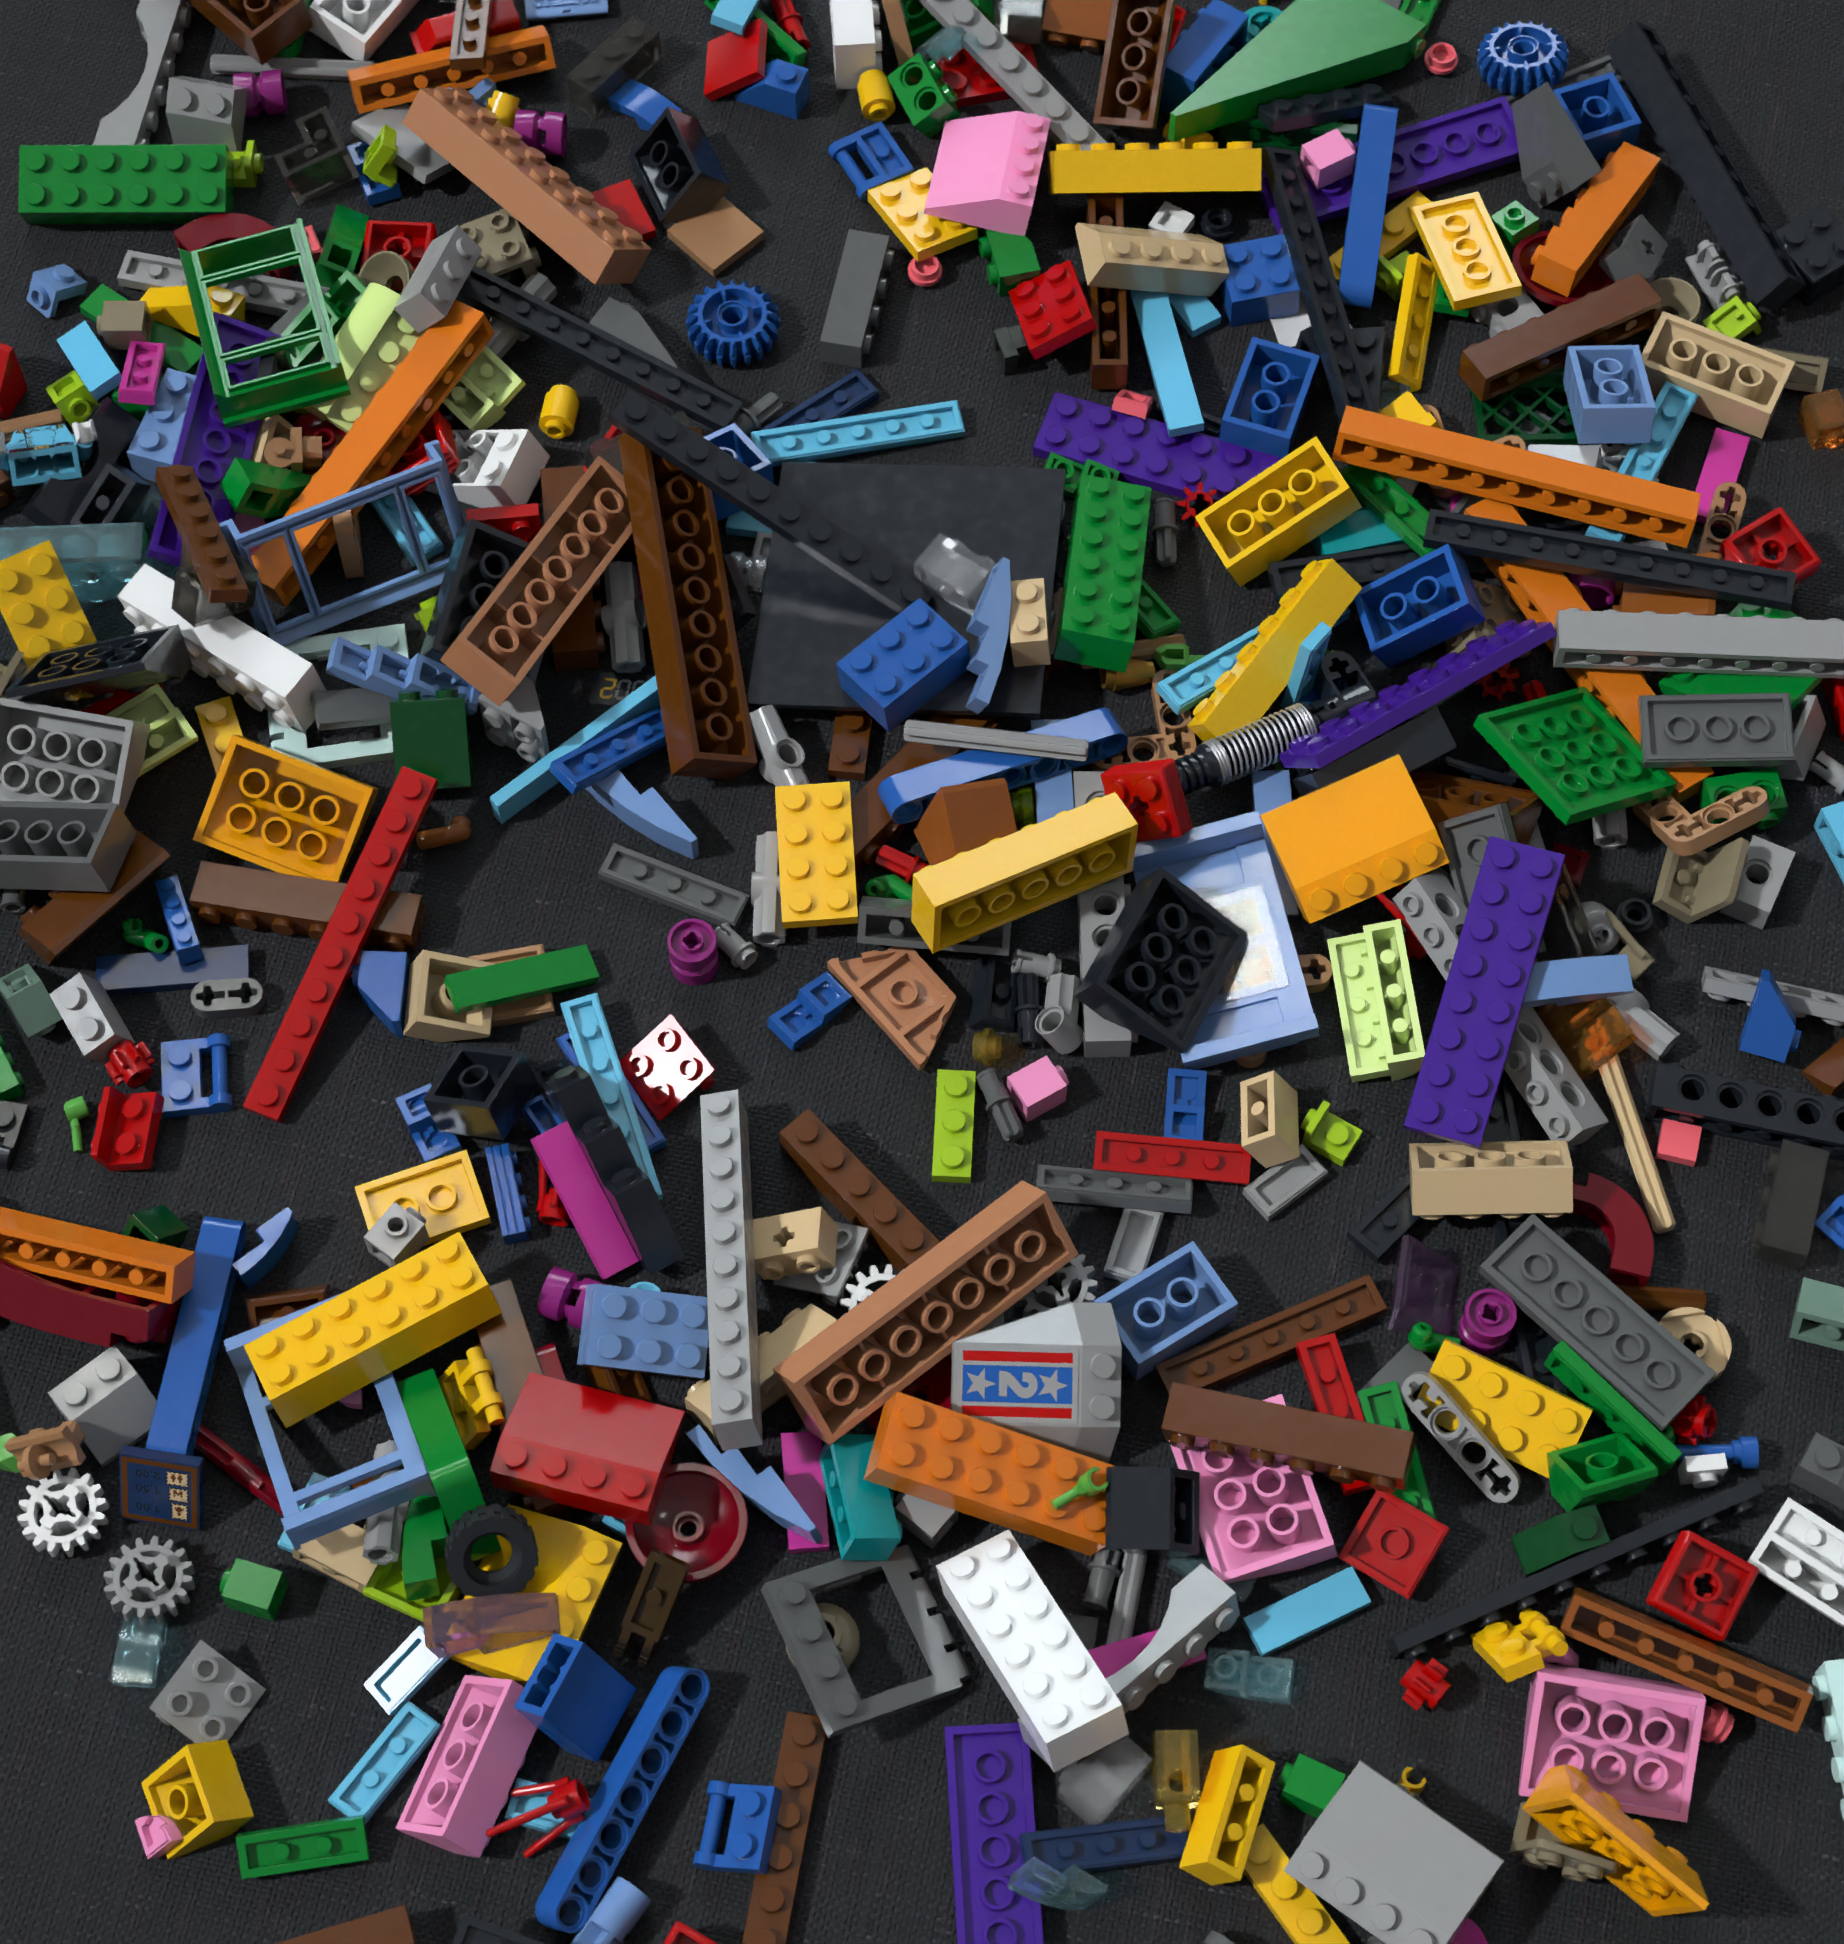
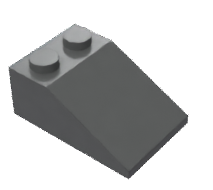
[1512,82,1602,208]

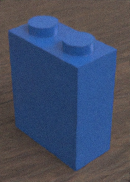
[514,1633,637,1762]

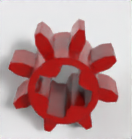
[1176,482,1217,527]
[1474,661,1519,700]
[104,1040,156,1088]
[1669,1395,1717,1446]
[1399,1658,1451,1711]

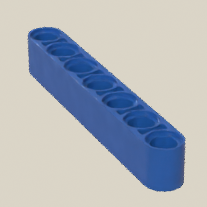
[1338,103,1398,308]
[877,708,1128,825]
[146,1216,246,1456]
[535,1666,710,1933]

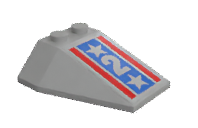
[951,1302,1122,1464]

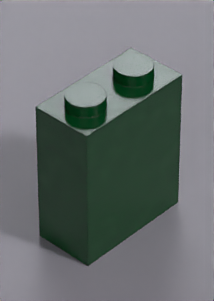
[389,688,474,789]

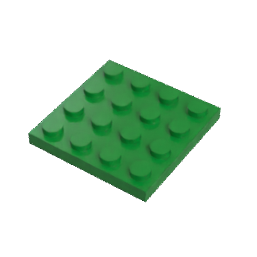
[1473,687,1677,825]

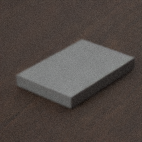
[351,103,456,185]

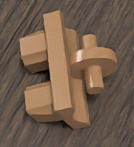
[264,427,322,473]
[4,1420,86,1481]

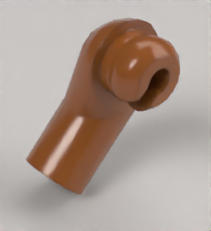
[416,815,472,850]

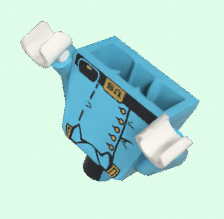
[0,419,98,486]

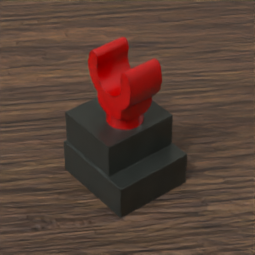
[993,325,1055,376]

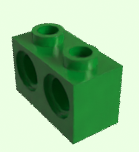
[887,52,961,139]
[1697,767,1788,829]

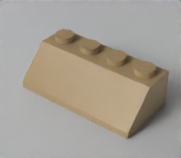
[1075,223,1230,297]
[1641,311,1795,439]
[1409,1140,1573,1220]
[684,1303,837,1447]

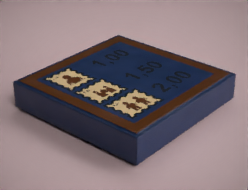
[119,1445,204,1531]

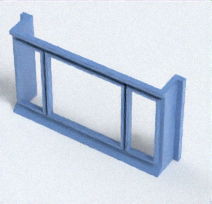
[219,439,465,646]
[223,1293,437,1551]

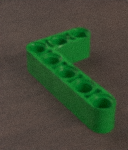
[396,1368,502,1562]

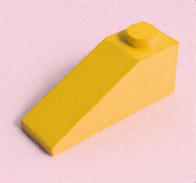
[139,285,246,337]

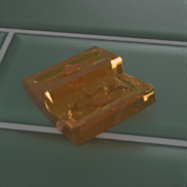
[1537,997,1638,1081]

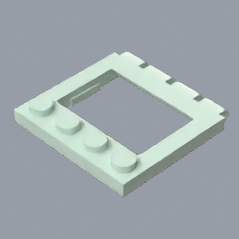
[267,623,409,769]

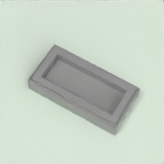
[1242,1144,1328,1222]
[1103,1208,1164,1282]

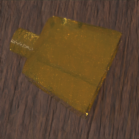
[1150,1730,1200,1832]

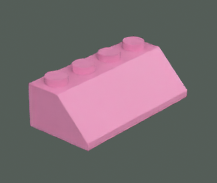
[395,1675,539,1858]

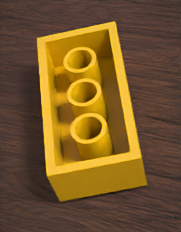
[1195,436,1362,587]

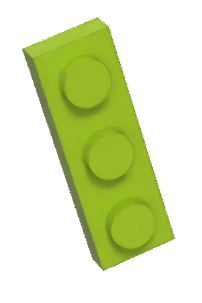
[932,1069,976,1183]

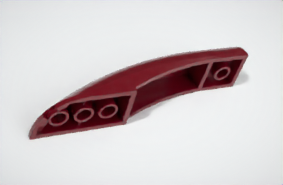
[0,1258,184,1348]

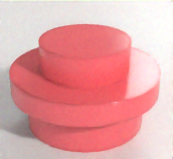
[1424,42,1458,75]
[908,256,942,287]
[1700,1702,1734,1744]

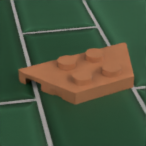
[827,946,956,1071]

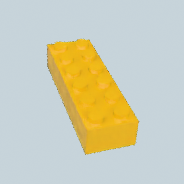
[1048,141,1262,194]
[911,792,1138,953]
[244,1232,502,1428]

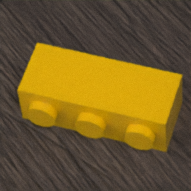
[1179,1744,1275,1886]

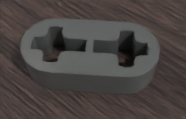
[190,977,266,1019]

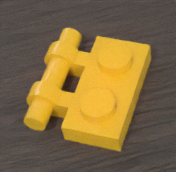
[438,1346,504,1450]
[1470,1608,1568,1683]

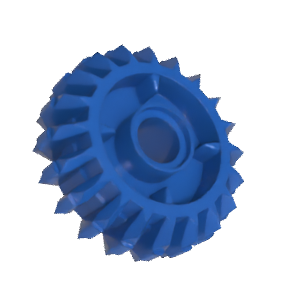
[1477,20,1569,97]
[686,279,780,368]

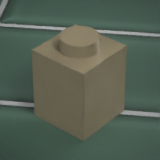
[96,301,153,350]

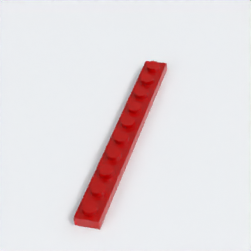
[243,766,439,1123]

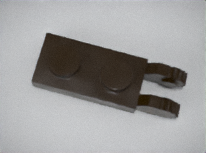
[614,1548,692,1669]

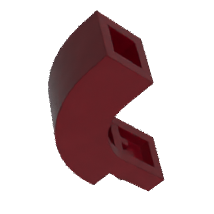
[173,213,293,281]
[1570,1173,1654,1286]

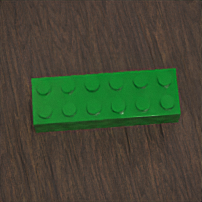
[18,144,234,224]
[1053,474,1152,673]

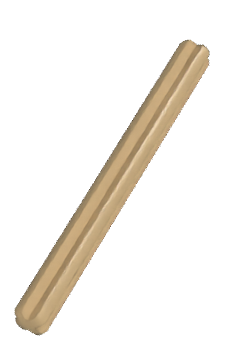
[1586,1021,1676,1234]

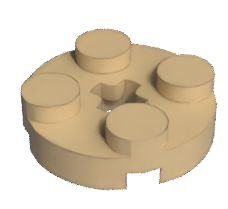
[1659,1307,1732,1384]

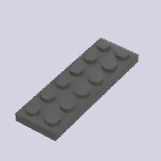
[1478,1213,1716,1433]

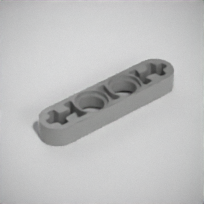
[1401,1371,1521,1503]

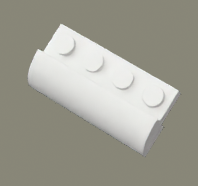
[1747,1497,1844,1628]

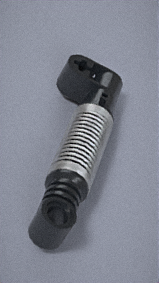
[1174,651,1378,796]

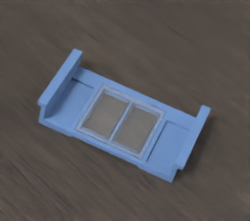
[1133,810,1320,1070]

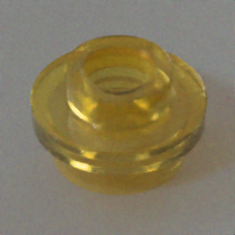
[972,1028,1002,1066]

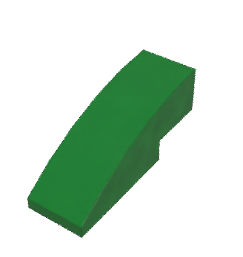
[281,269,368,368]
[402,1488,447,1602]

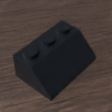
[628,107,731,225]

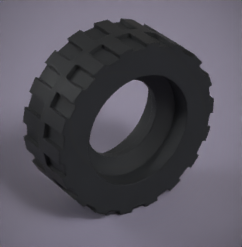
[444,1504,539,1602]

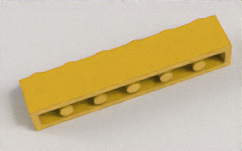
[1187,558,1362,742]

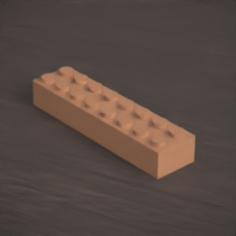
[402,86,652,285]
[440,456,633,707]
[773,1180,1078,1445]

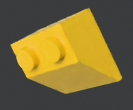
[141,1740,254,1860]

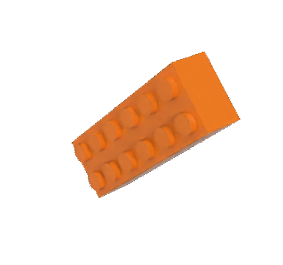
[864,1392,1114,1556]

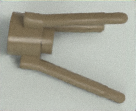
[1556,910,1655,982]

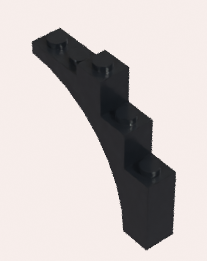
[534,1058,685,1276]

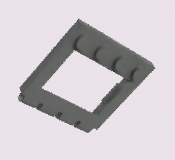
[761,1545,971,1738]

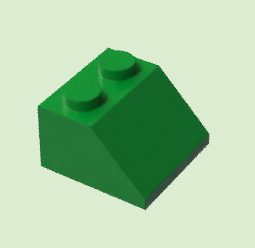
[1547,1431,1658,1512]

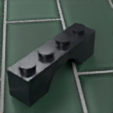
[21,396,141,539]

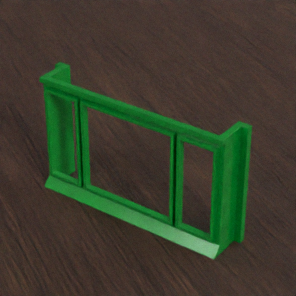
[178,218,351,429]

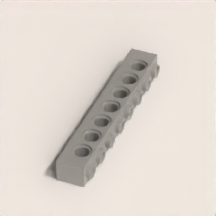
[1073,771,1138,1058]
[1392,872,1609,1147]

